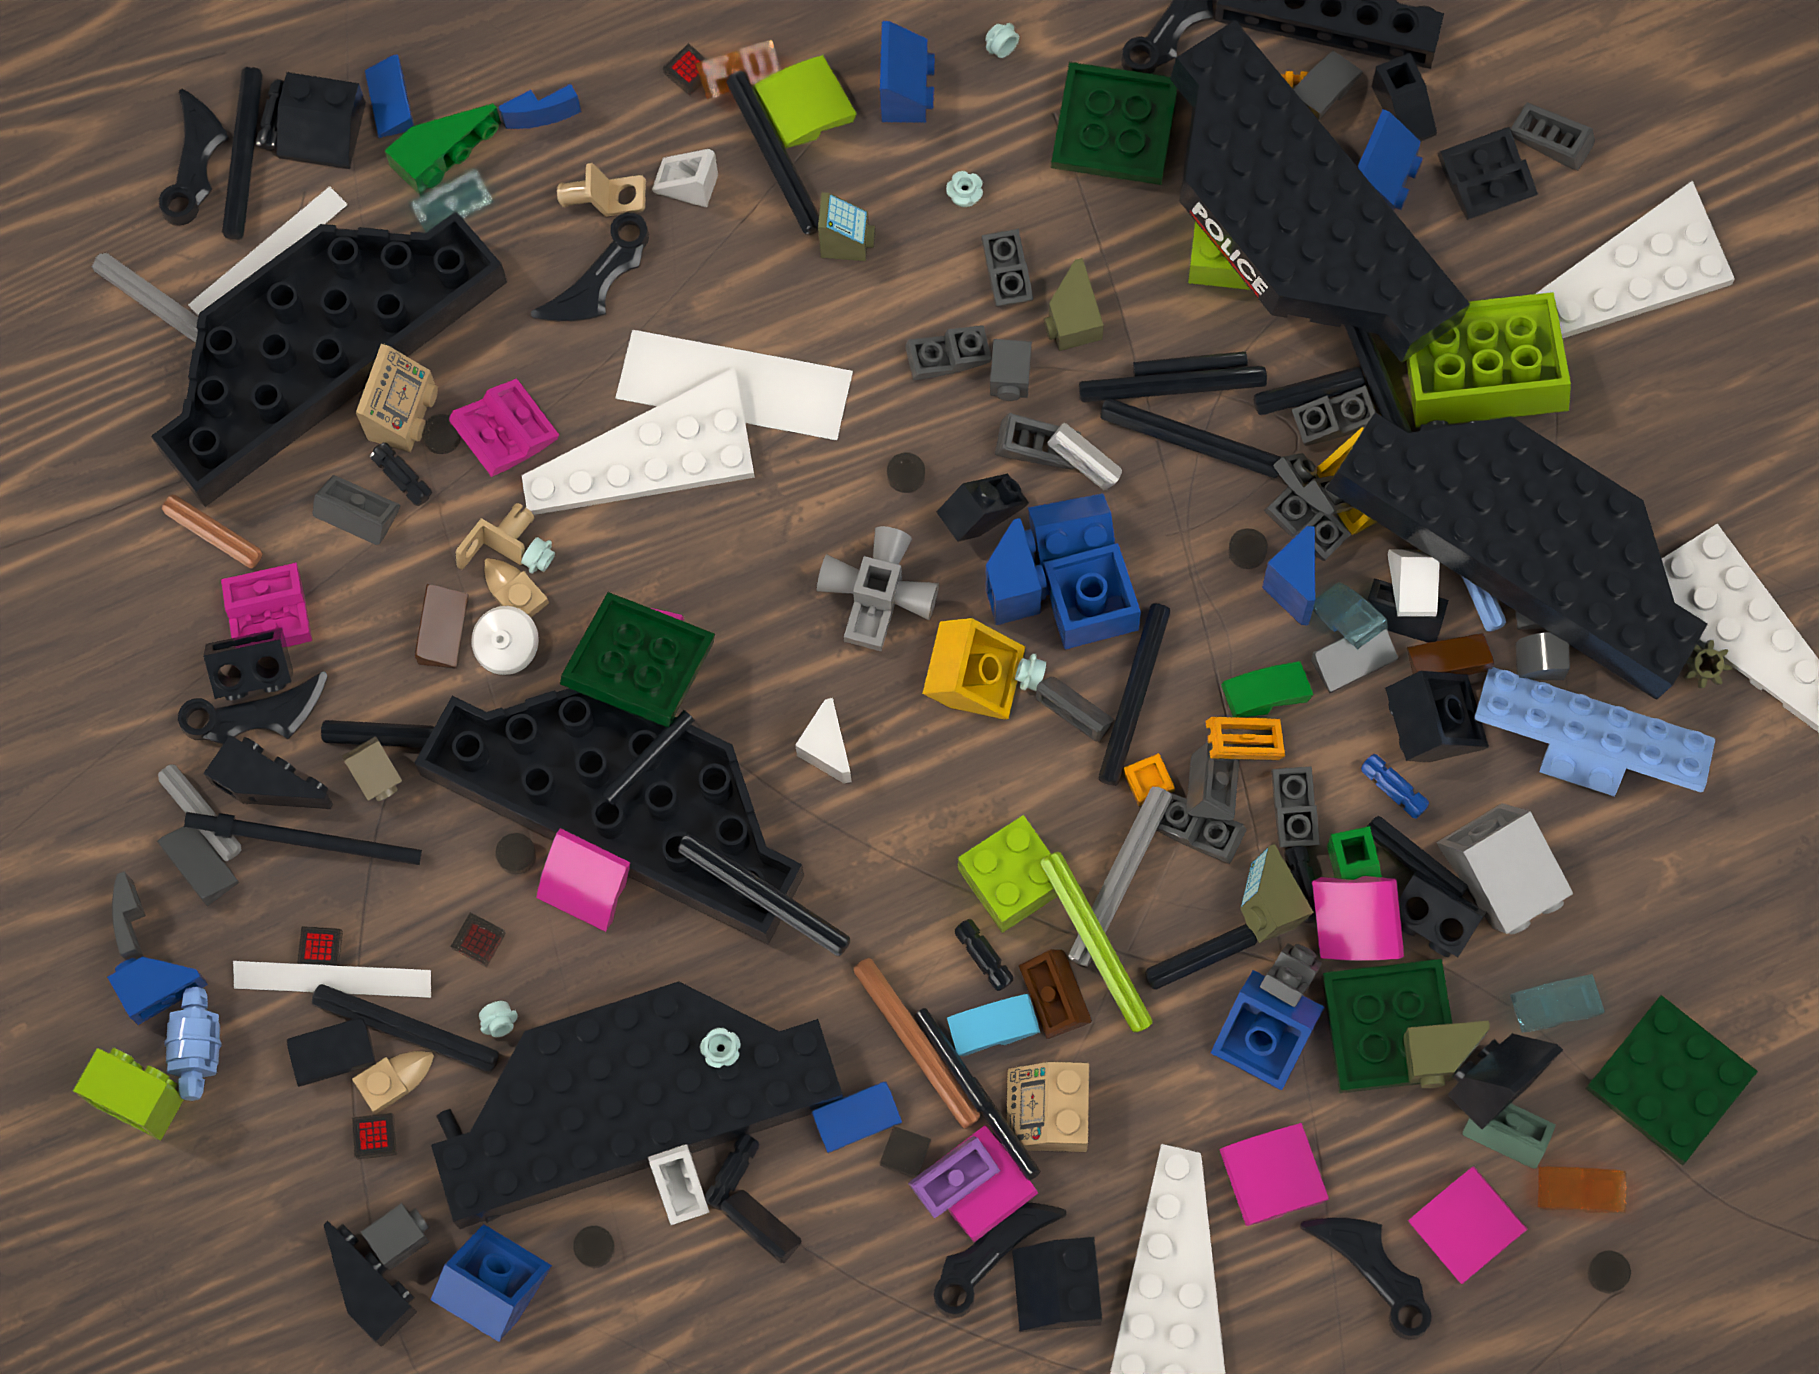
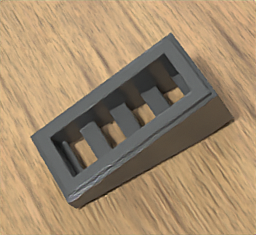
[1510,102,1595,171]
[995,413,1081,470]

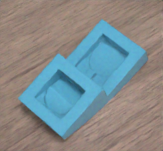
[947,994,1040,1057]

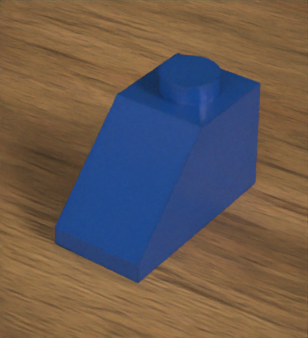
[107,957,208,1025]

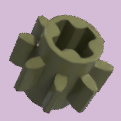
[1684,640,1732,688]

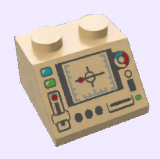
[356,344,438,452]
[1007,1062,1089,1152]

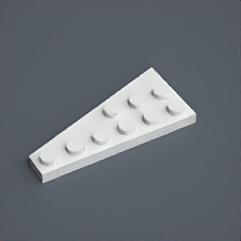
[1536,181,1734,339]
[522,367,755,515]
[1662,524,1819,733]
[1110,1144,1225,1374]

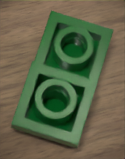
[1221,661,1314,718]

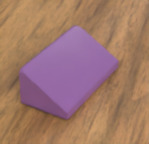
[908,1136,1001,1218]

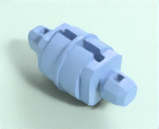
[164,987,221,1101]

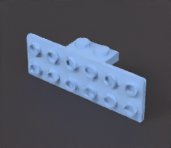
[1474,667,1715,797]

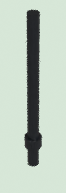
[184,812,422,865]

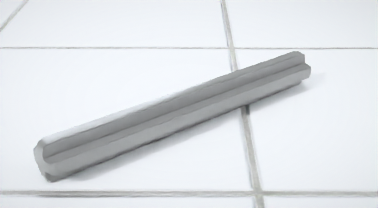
[92,253,198,343]
[1069,787,1172,967]

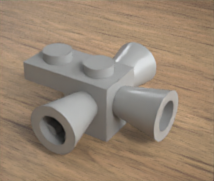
[817,526,939,651]

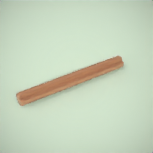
[854,958,980,1129]

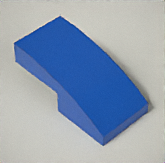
[498,84,581,129]

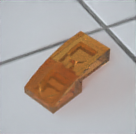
[696,40,781,99]
[1538,1167,1627,1213]

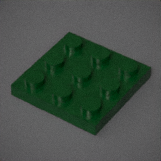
[1051,62,1178,185]
[560,592,715,728]
[1322,959,1460,1094]
[1585,995,1758,1166]

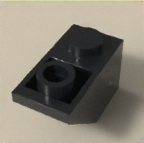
[1372,53,1437,141]
[936,473,1029,542]

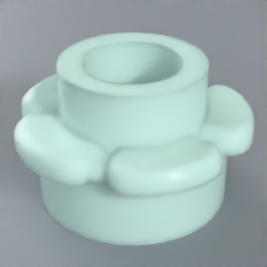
[986,23,1019,58]
[946,171,983,207]
[521,537,555,573]
[1015,654,1046,691]
[479,1001,518,1037]
[700,1028,741,1068]

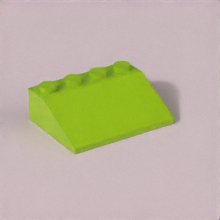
[1407,292,1571,428]

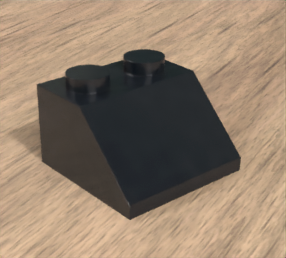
[277,72,366,169]
[1385,670,1489,762]
[1447,1033,1563,1130]
[1012,1237,1102,1332]

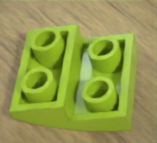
[753,55,857,148]

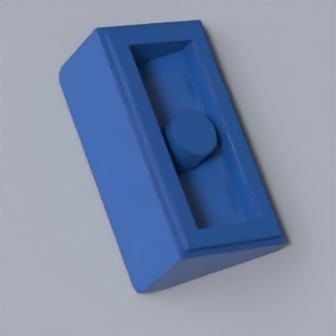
[365,54,414,138]
[812,1081,902,1153]

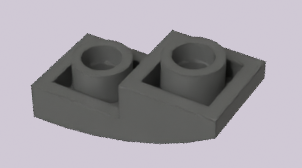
[981,229,1033,307]
[905,325,992,380]
[1292,386,1377,446]
[1273,453,1353,515]
[1264,486,1351,561]
[1271,766,1320,847]
[1156,793,1247,864]
[1260,943,1322,1007]

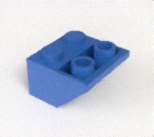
[1028,493,1115,595]
[986,518,1047,625]

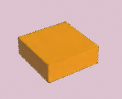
[1123,753,1175,806]

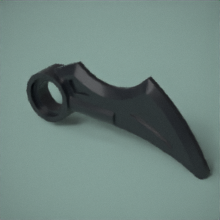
[1121,0,1213,74]
[159,89,229,225]
[531,212,649,321]
[178,671,328,744]
[934,1202,1067,1318]
[1300,1217,1432,1340]

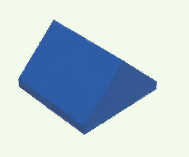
[1262,526,1315,625]

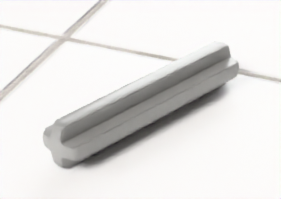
[158,764,241,861]

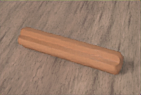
[162,495,263,568]

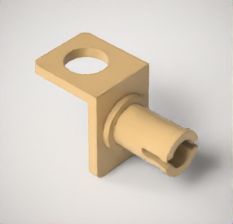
[557,163,646,217]
[456,503,535,570]

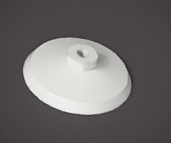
[471,606,539,675]

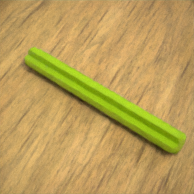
[1041,852,1152,1032]

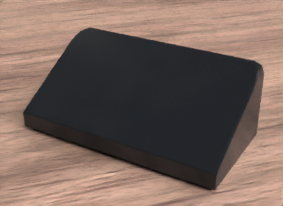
[1362,578,1449,643]
[286,1018,376,1087]
[721,1190,802,1263]

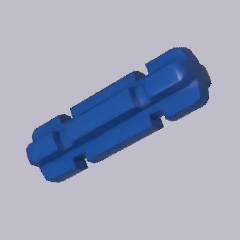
[1361,754,1429,818]

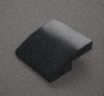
[1437,127,1538,220]

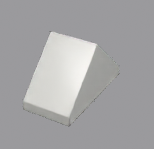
[652,149,718,208]
[1388,549,1440,616]
[795,698,851,783]
[648,1144,709,1225]

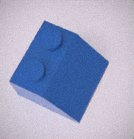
[880,21,935,123]
[1358,109,1423,211]
[1043,543,1141,650]
[1210,970,1324,1090]
[431,1224,552,1342]

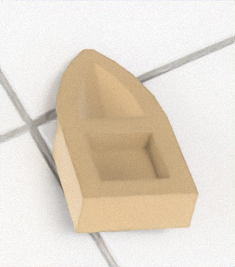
[484,558,549,617]
[352,1051,434,1115]

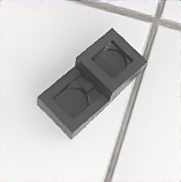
[1293,50,1363,120]
[112,871,146,960]

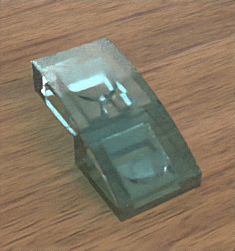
[1313,582,1388,650]
[1510,974,1605,1033]

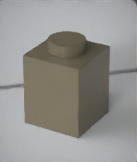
[342,736,402,801]

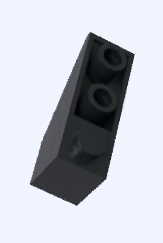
[203,735,333,809]
[323,1221,417,1347]

